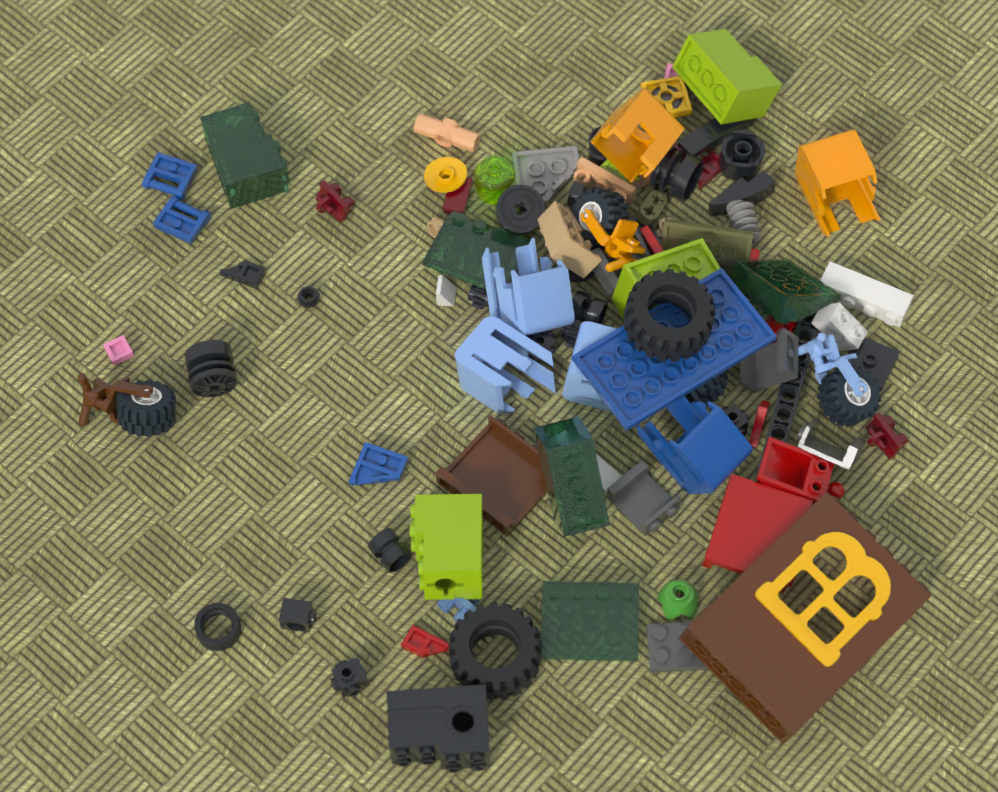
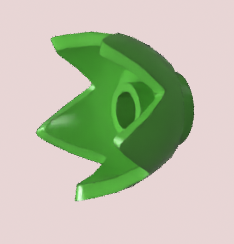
[657,579,699,620]

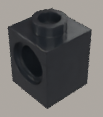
[279,598,317,633]

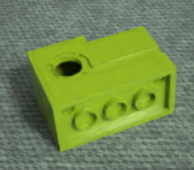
[672,29,782,124]
[611,238,720,320]
[410,494,483,600]

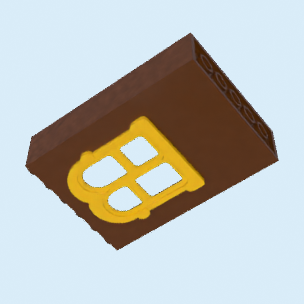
[678,492,932,744]

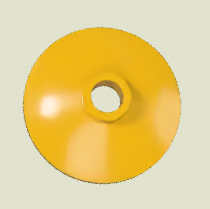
[424,157,467,193]

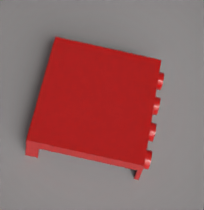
[702,474,813,593]

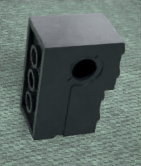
[387,685,491,773]

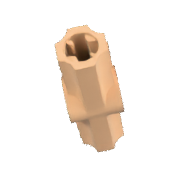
[414,114,480,152]

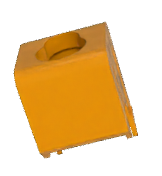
[590,87,685,183]
[795,129,881,237]

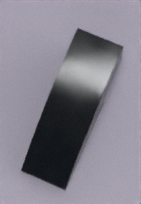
[708,170,776,217]

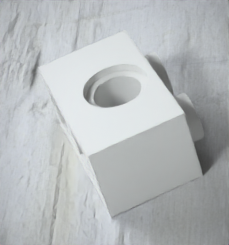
[811,302,868,351]

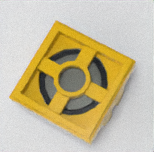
[640,76,692,119]

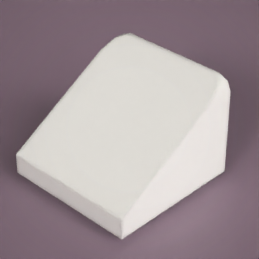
[436,275,456,306]

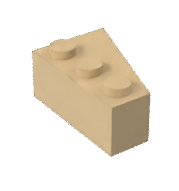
[537,201,602,278]

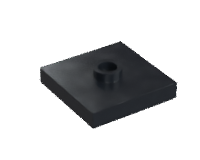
[848,337,900,391]

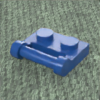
[142,152,198,200]
[153,196,212,245]

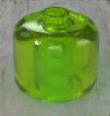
[474,156,516,205]

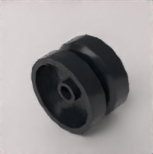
[496,184,545,235]

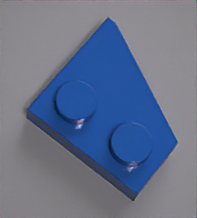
[348,442,409,486]

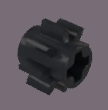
[468,281,489,310]
[561,319,582,349]

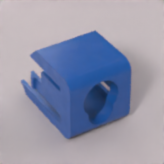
[637,396,753,494]

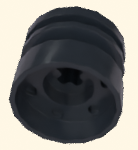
[649,146,704,203]
[184,340,238,397]

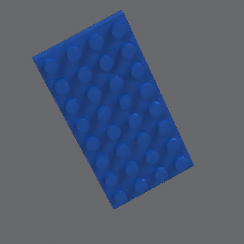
[572,268,777,431]

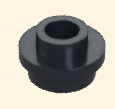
[297,286,320,308]

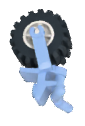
[798,333,881,427]

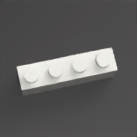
[818,261,914,327]

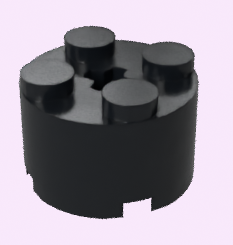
[718,130,765,181]

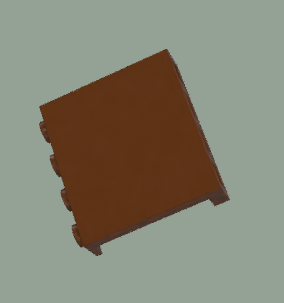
[436,415,562,537]

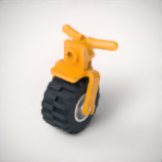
[572,188,646,272]

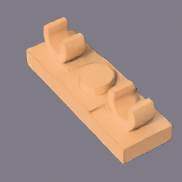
[574,157,636,205]

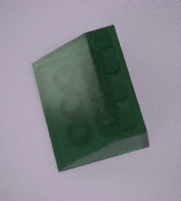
[422,211,530,290]
[730,259,841,324]
[541,581,639,662]

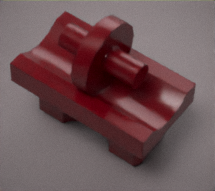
[316,180,355,223]
[866,412,908,460]

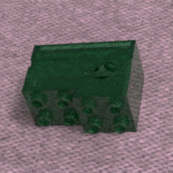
[200,102,290,210]
[534,416,610,537]

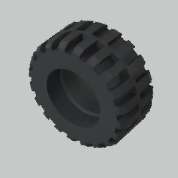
[623,269,716,362]
[449,602,542,700]

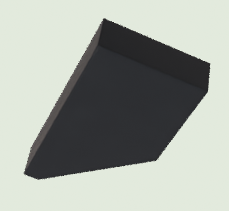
[220,261,267,289]

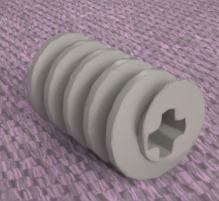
[726,200,762,247]

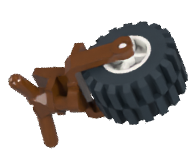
[77,373,176,437]

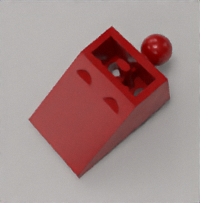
[756,437,845,505]

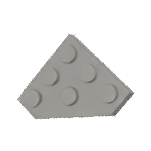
[512,146,579,212]

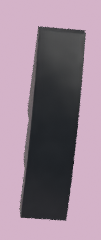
[678,118,755,157]

